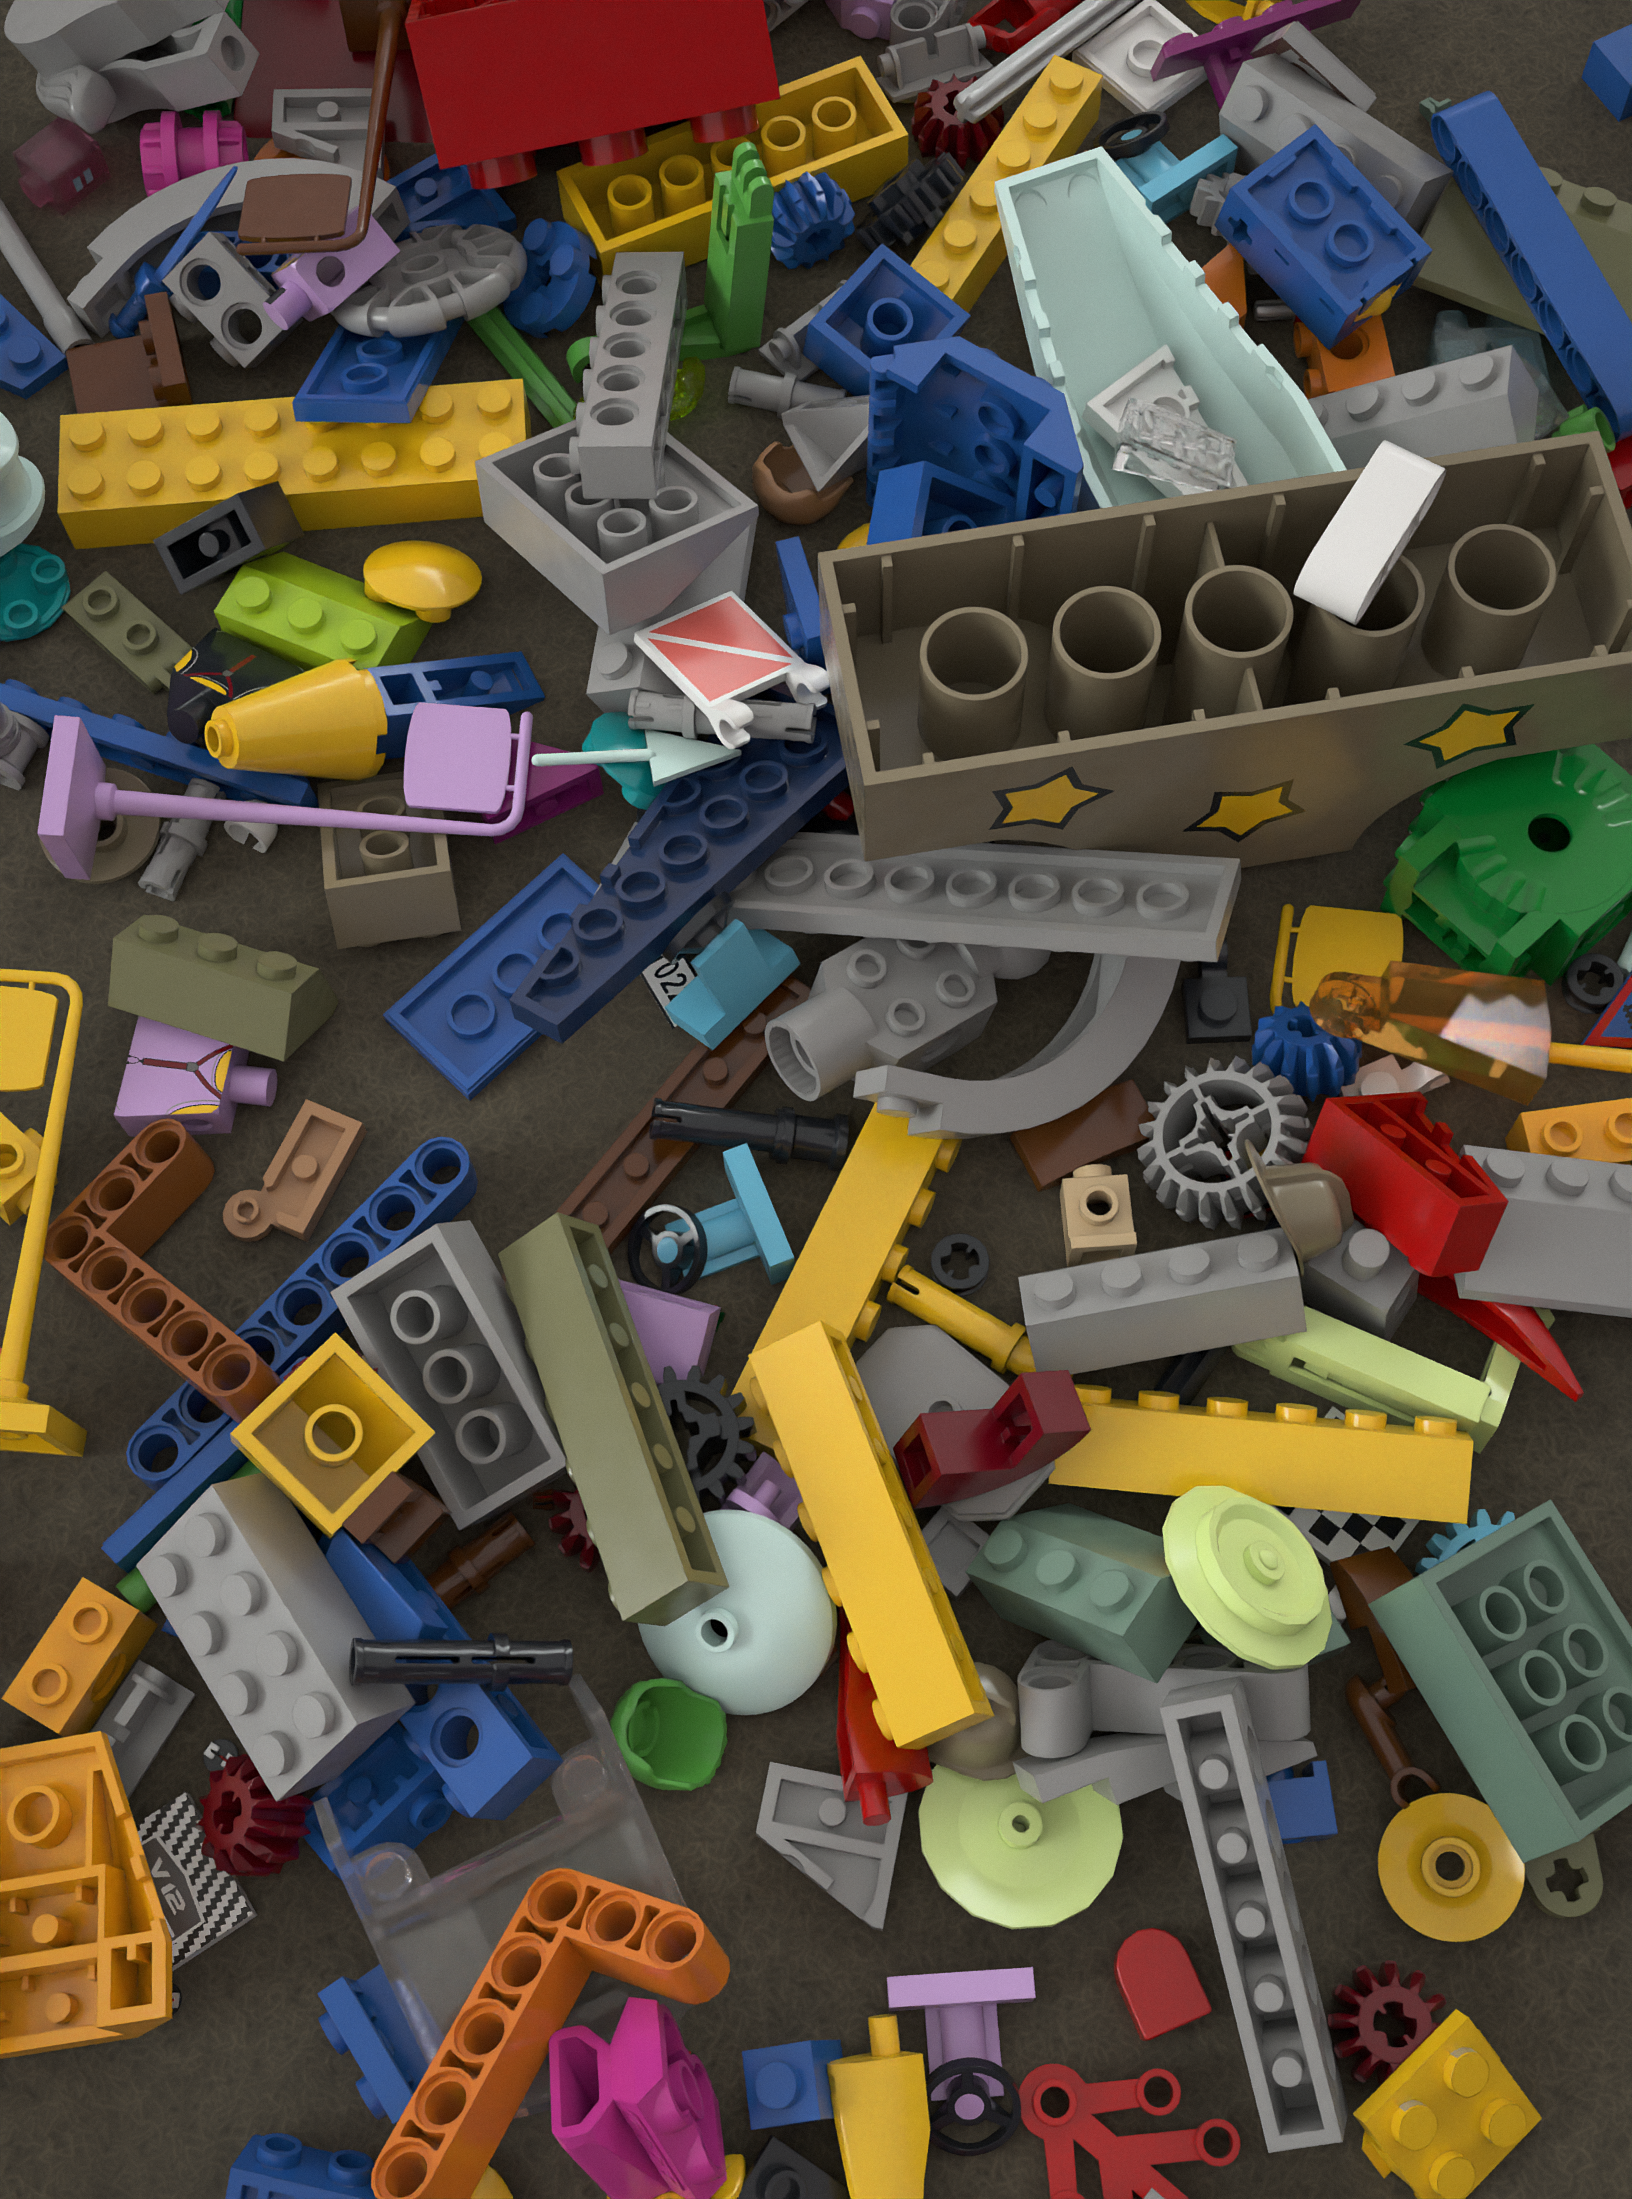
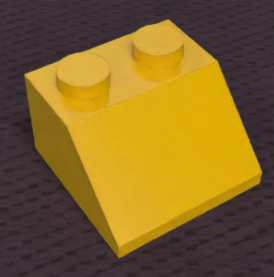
[230,1332,436,1540]

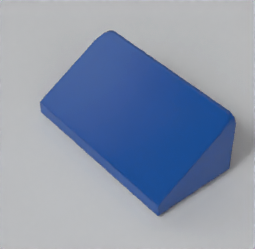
[325,1527,449,1663]

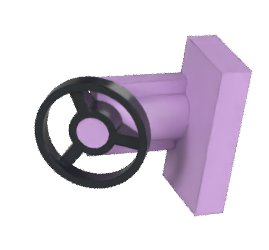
[887,1967,1036,2156]

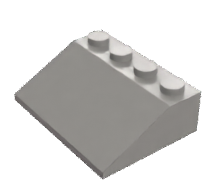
[475,419,759,635]

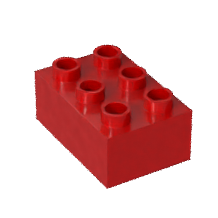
[405,0,781,189]

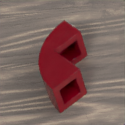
[893,1370,1091,1509]

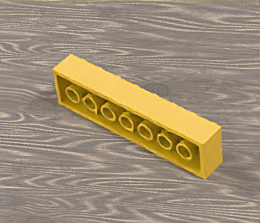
[57,379,531,549]

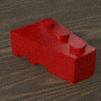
[1301,1091,1509,1277]

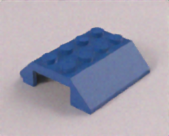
[866,336,1084,522]

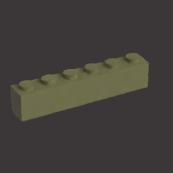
[498,1212,729,1626]

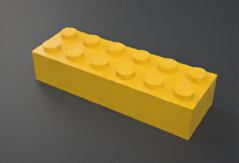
[556,56,908,288]

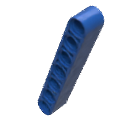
[1431,91,1632,443]
[126,1137,478,1492]

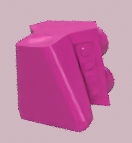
[549,1997,727,2199]

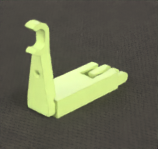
[1231,1305,1555,1453]

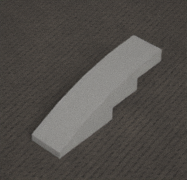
[1012,1732,1318,1805]

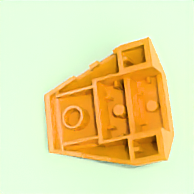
[0,1731,172,2059]

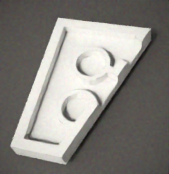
[1082,344,1249,498]

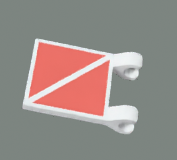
[634,590,830,749]

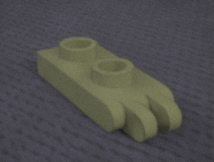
[61,571,192,695]

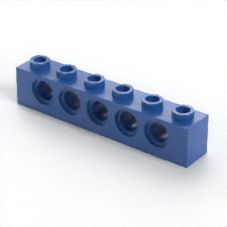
[291,1502,564,1820]

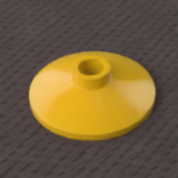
[1378,1793,1525,1942]

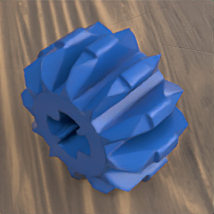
[770,171,855,269]
[1252,1000,1362,1102]

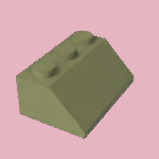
[108,914,339,1061]

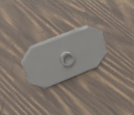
[856,1325,1056,1522]

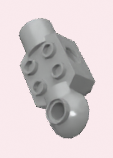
[765,938,1052,1101]

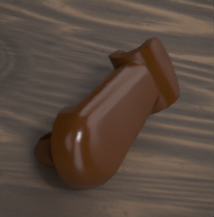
[1345,1673,1442,1809]

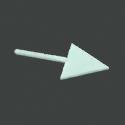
[531,729,741,787]

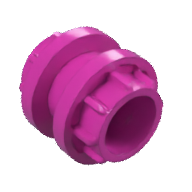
[140,110,249,197]

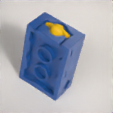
[1214,124,1433,350]

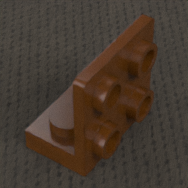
[66,291,194,414]

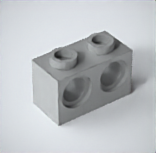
[162,232,303,368]

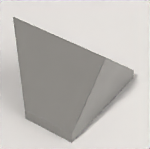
[781,395,870,492]

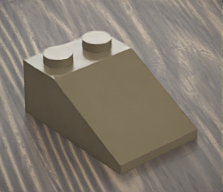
[317,771,461,949]

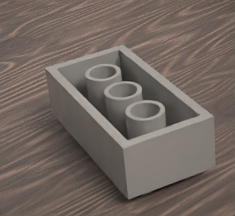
[330,1220,568,1530]
[136,1473,416,1802]

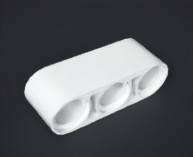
[1293,440,1447,625]

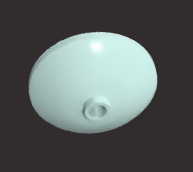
[638,1510,837,1715]

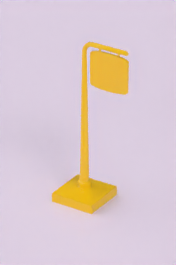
[1269,904,1632,1074]
[0,968,87,1457]

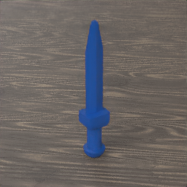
[108,166,238,339]

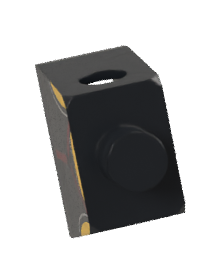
[167,627,306,744]

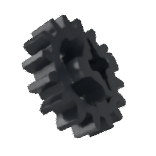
[854,152,965,254]
[657,1365,757,1509]

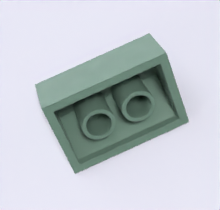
[965,1503,1198,1684]

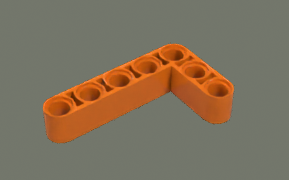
[371,1868,730,2199]

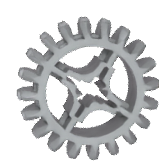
[1137,1056,1314,1231]

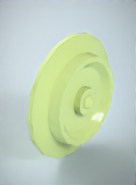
[1162,1486,1332,1670]
[918,1765,1123,1929]

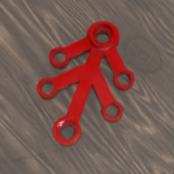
[1019,2064,1241,2199]

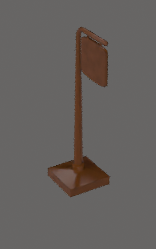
[236,0,412,256]

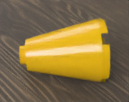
[204,658,387,781]

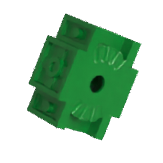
[1379,744,1632,1008]

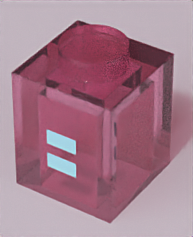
[12,117,111,216]

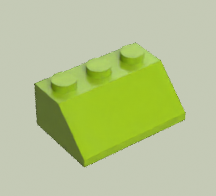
[214,551,433,671]

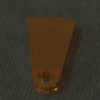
[1309,961,1552,1106]

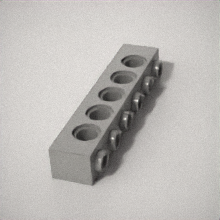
[569,252,688,499]
[1159,1676,1349,2153]

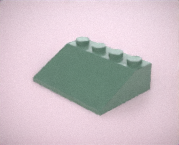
[1368,1499,1632,1863]

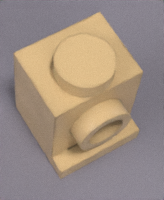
[1060,1164,1137,1267]

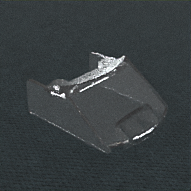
[313,1673,693,2119]

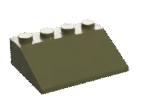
[1412,167,1632,335]

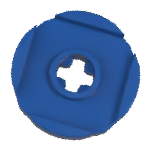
[503,218,597,338]

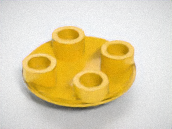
[363,540,482,623]

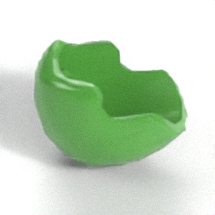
[609,1678,728,1791]

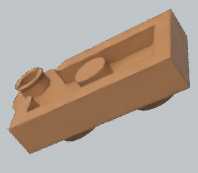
[223,1099,367,1242]

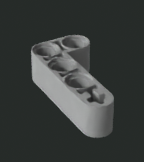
[1017,1639,1311,1758]

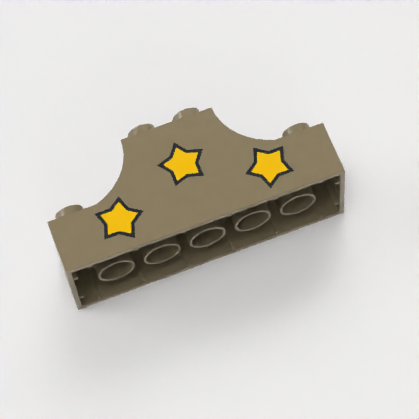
[818,431,1632,868]

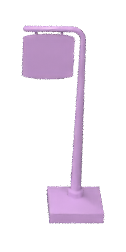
[37,702,533,880]

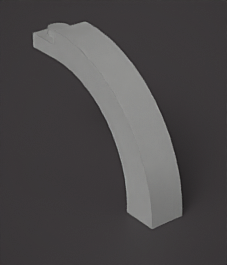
[67,158,411,338]
[853,953,1181,1139]

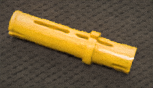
[886,1265,1074,1378]

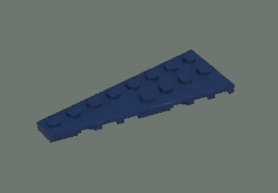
[509,683,849,1044]

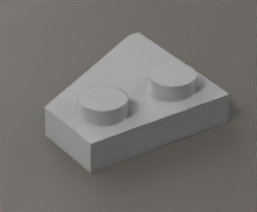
[271,88,386,180]
[756,1762,908,1931]

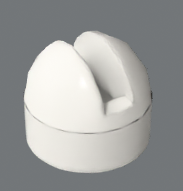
[224,799,278,853]

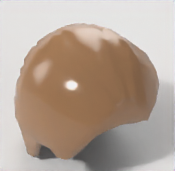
[752,441,854,525]

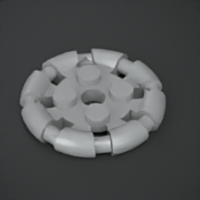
[331,224,527,338]

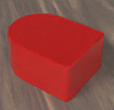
[1113,1928,1212,2041]

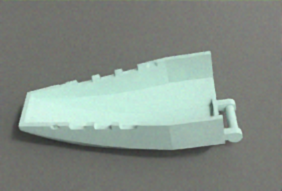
[994,146,1347,512]

